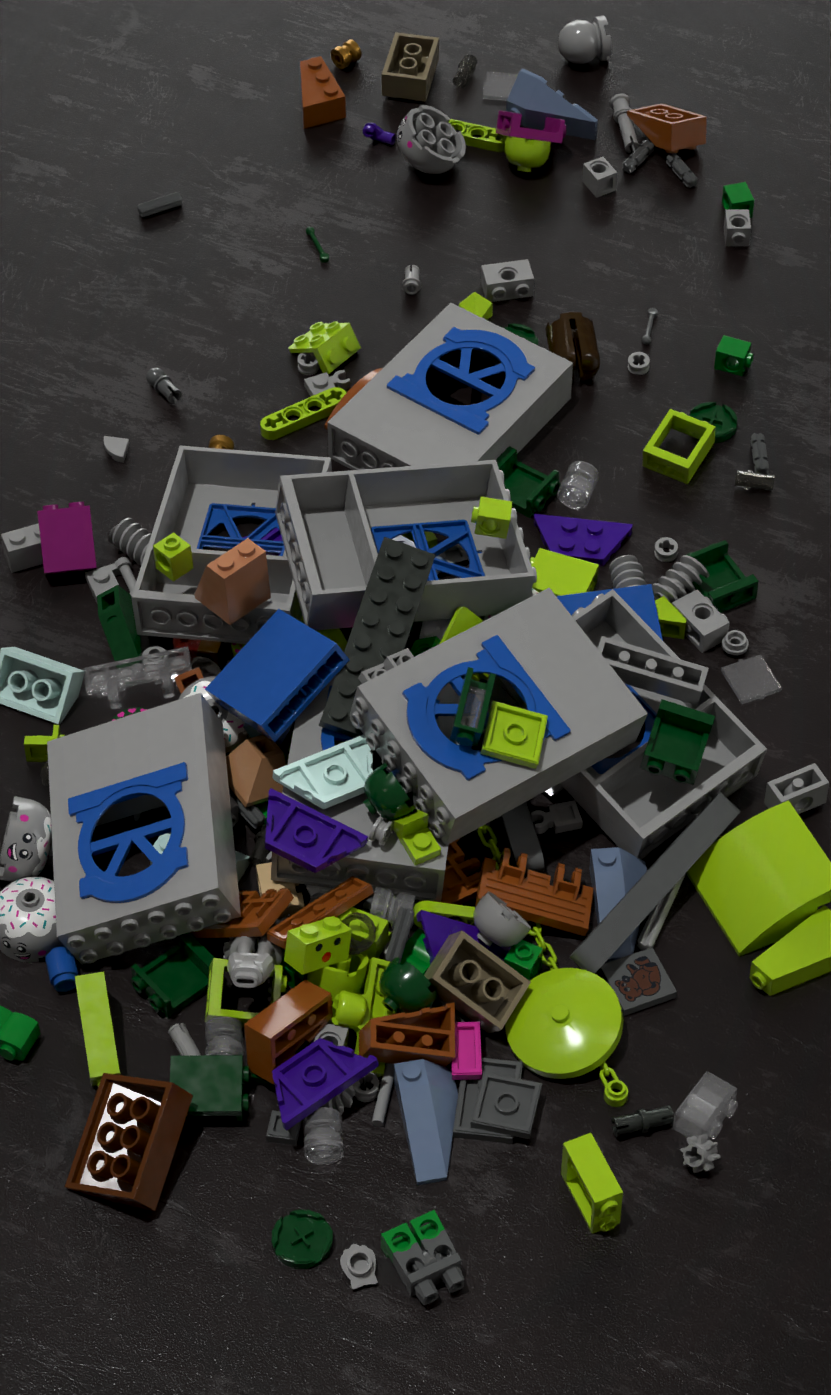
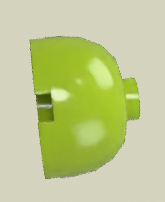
[505,136,551,172]

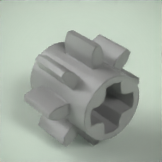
[680,1134,721,1173]

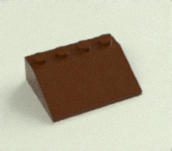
[65,1073,193,1211]

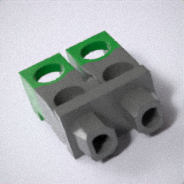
[381,1210,464,1305]

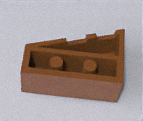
[300,56,346,129]
[244,980,333,1084]
[359,1002,455,1067]

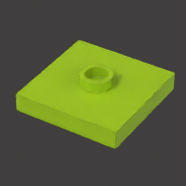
[480,701,548,769]

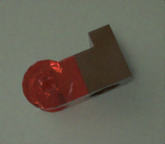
[173,638,226,669]

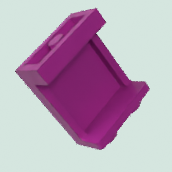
[496,110,567,143]
[37,502,97,575]

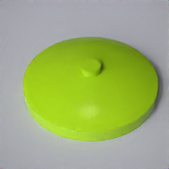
[505,968,623,1079]

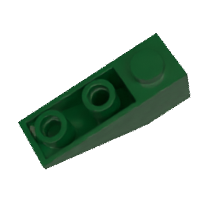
[97,585,142,672]

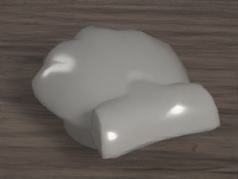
[340,1244,378,1289]

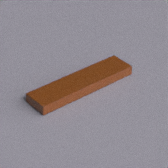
[266,876,373,949]

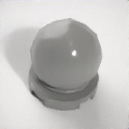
[558,15,612,65]

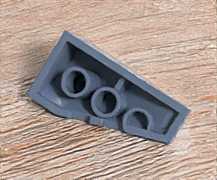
[506,68,598,140]
[589,847,647,962]
[394,1059,458,1185]

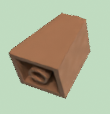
[194,538,271,625]

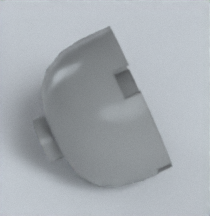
[473,891,531,947]

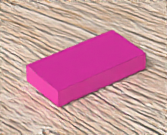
[451,1022,482,1080]

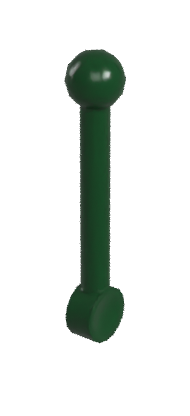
[306,226,329,263]

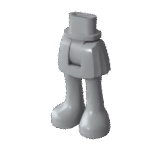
[227,933,285,988]

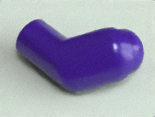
[362,123,396,145]

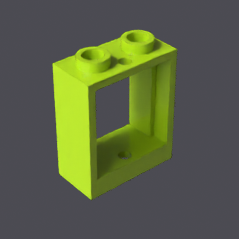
[643,409,715,484]
[205,958,287,1026]
[561,1133,623,1234]

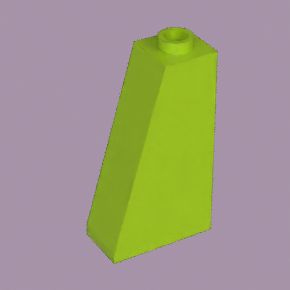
[749,905,831,996]
[75,972,120,1087]

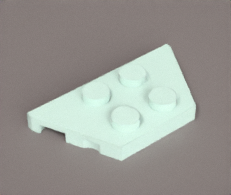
[272,734,373,810]

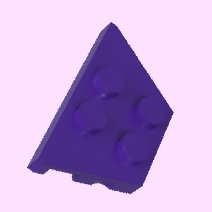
[534,514,633,566]
[265,788,368,873]
[416,910,511,965]
[272,1038,379,1131]

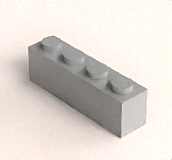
[598,636,709,705]

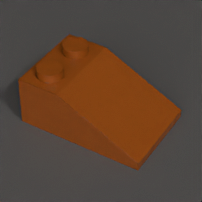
[627,103,707,153]

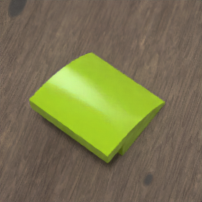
[686,800,831,957]

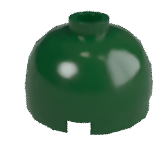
[363,763,417,821]
[379,957,438,1014]

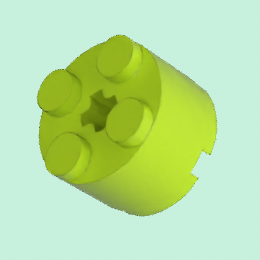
[307,943,369,1001]

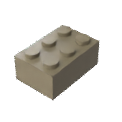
[382,32,439,101]
[424,931,531,1034]

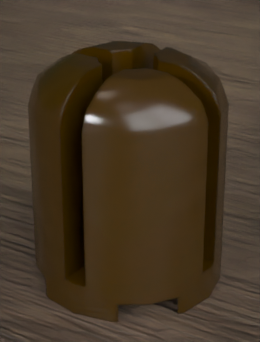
[545,312,600,383]

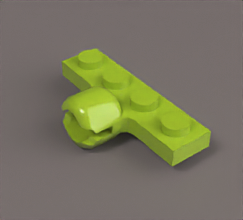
[331,957,393,1078]

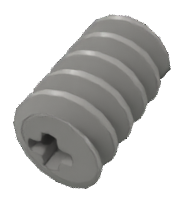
[108,517,151,565]
[609,555,646,589]
[652,555,710,603]

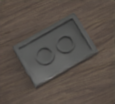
[453,1057,523,1144]

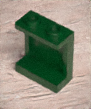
[496,446,560,518]
[686,540,759,613]
[640,699,715,785]
[130,932,215,1019]
[170,1055,249,1122]

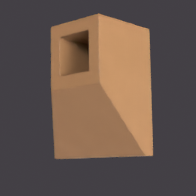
[226,735,286,808]

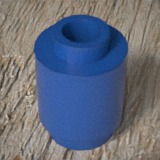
[45,947,79,992]

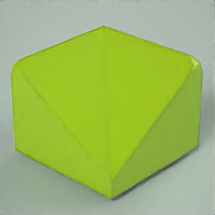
[459,292,493,320]

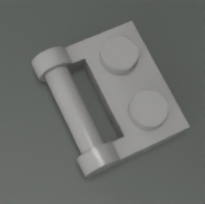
[85,557,136,602]

